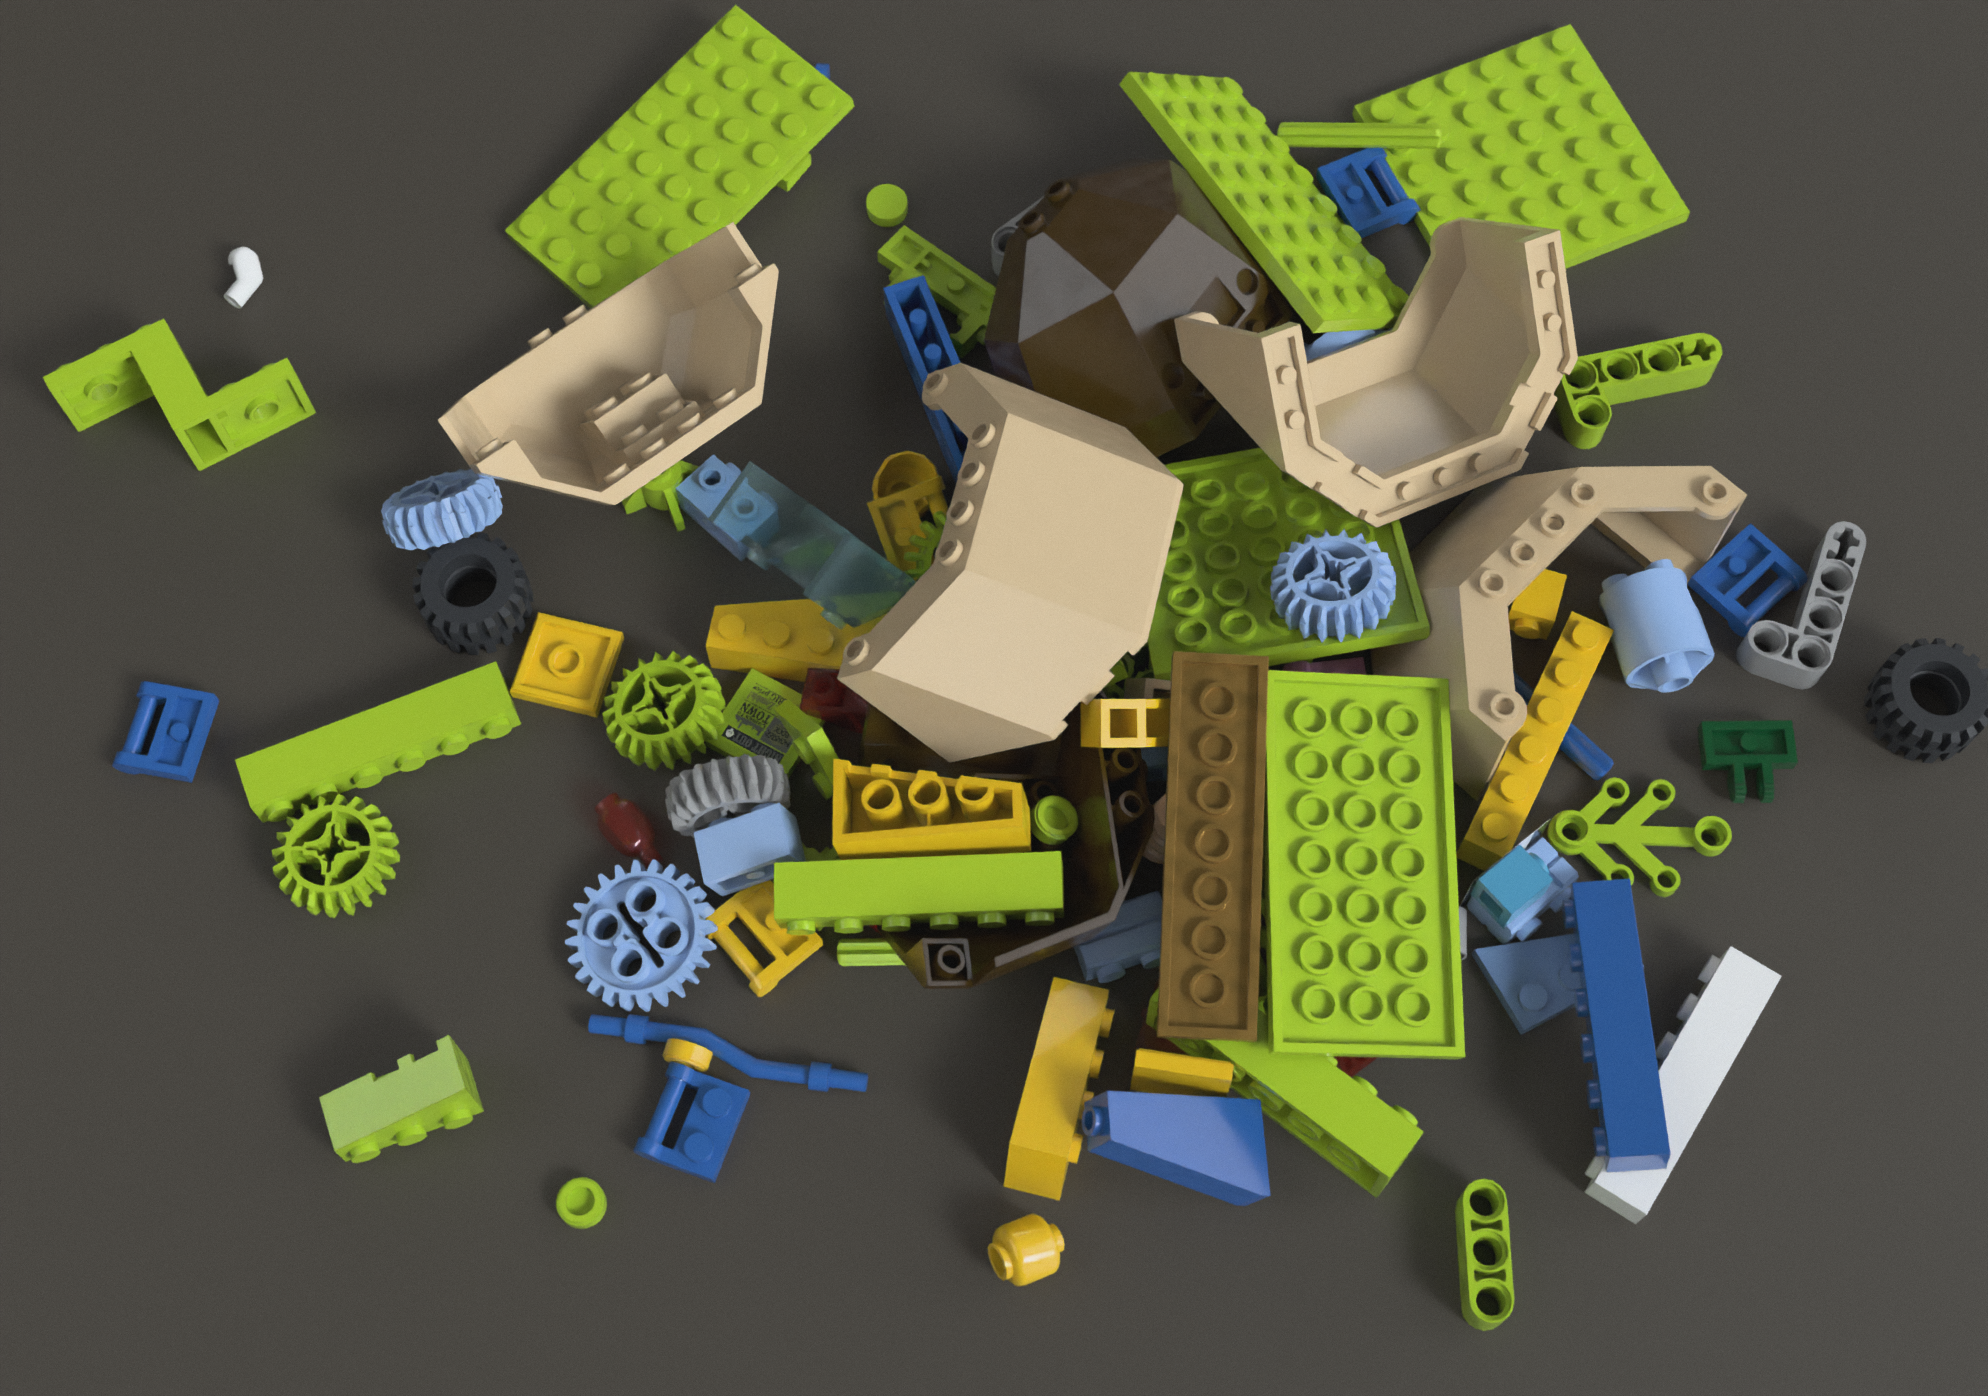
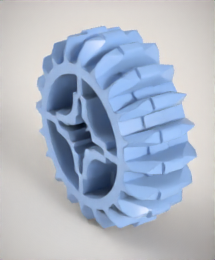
[381,469,503,550]
[1270,529,1396,643]

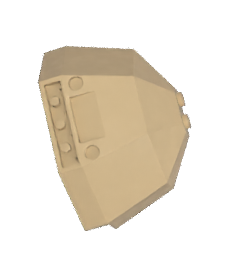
[438,222,779,505]

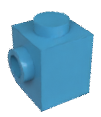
[1471,845,1553,929]

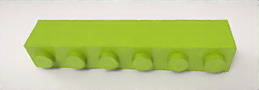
[235,661,521,823]
[774,851,1065,935]

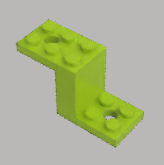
[43,318,316,471]

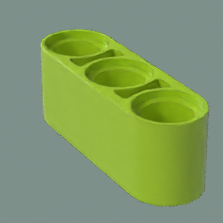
[1455,1179,1514,1331]

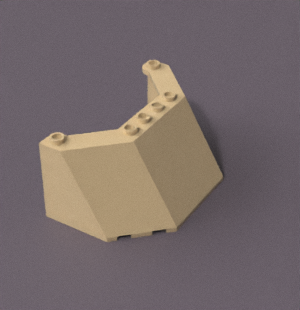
[1174,217,1578,528]
[837,363,1184,763]
[1370,466,1747,801]

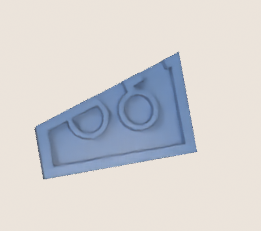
[1471,934,1644,1035]

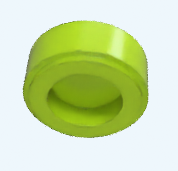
[866,184,908,227]
[1030,795,1078,845]
[556,1177,607,1229]

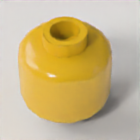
[988,1214,1064,1287]

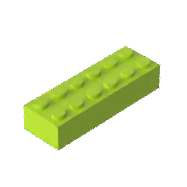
[1145,988,1424,1198]

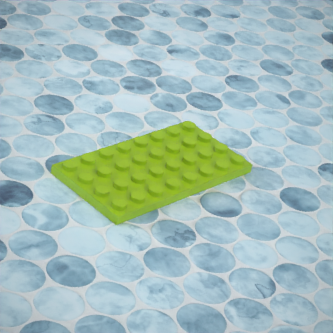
[505,5,855,308]
[1119,72,1409,333]
[1263,670,1465,1059]

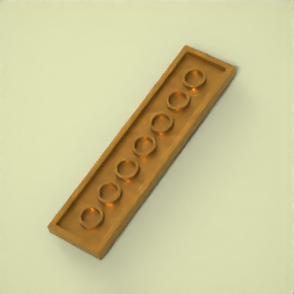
[1157,651,1269,1042]

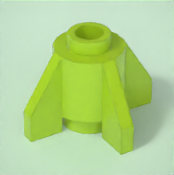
[622,460,699,532]

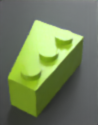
[319,1035,484,1163]

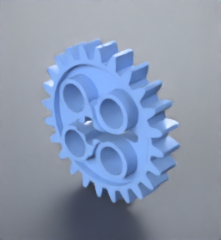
[565,859,718,1012]

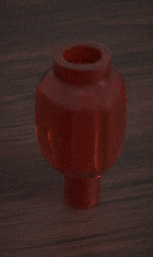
[594,793,663,868]

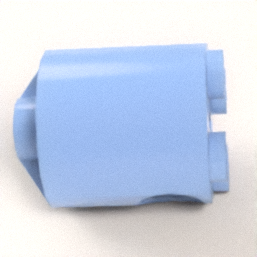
[1598,559,1715,693]

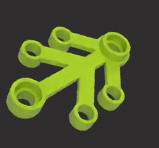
[1547,777,1732,897]

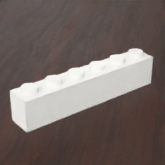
[1585,946,1782,1224]

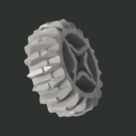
[665,754,791,838]

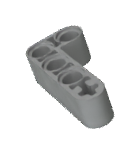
[1736,521,1866,690]

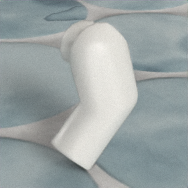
[224,247,263,309]

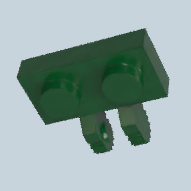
[1697,720,1798,803]

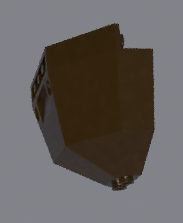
[984,159,1293,457]
[858,690,1155,989]

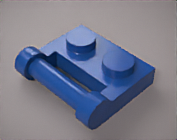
[1316,148,1421,238]
[1687,523,1808,637]
[112,681,220,783]
[633,1062,751,1183]

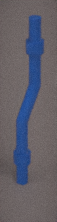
[588,1014,868,1092]

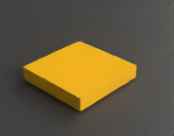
[510,612,624,718]
[1130,1048,1234,1098]

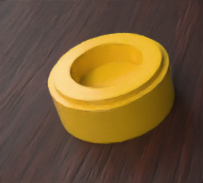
[662,1038,713,1072]

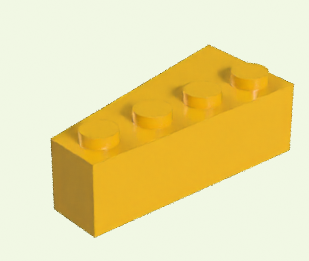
[706,592,901,689]
[832,759,1031,860]
[1004,977,1115,1201]

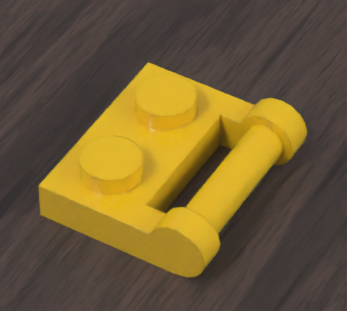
[867,476,949,586]
[705,880,823,997]

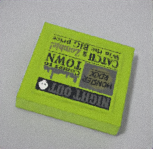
[705,668,830,779]

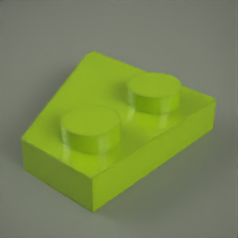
[774,699,839,800]

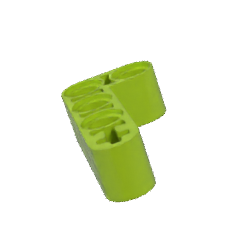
[1553,333,1722,449]

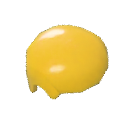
[872,450,939,518]

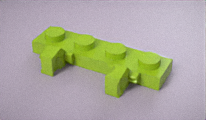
[877,225,996,358]

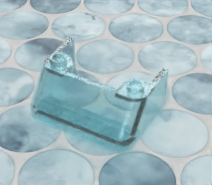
[708,461,917,630]

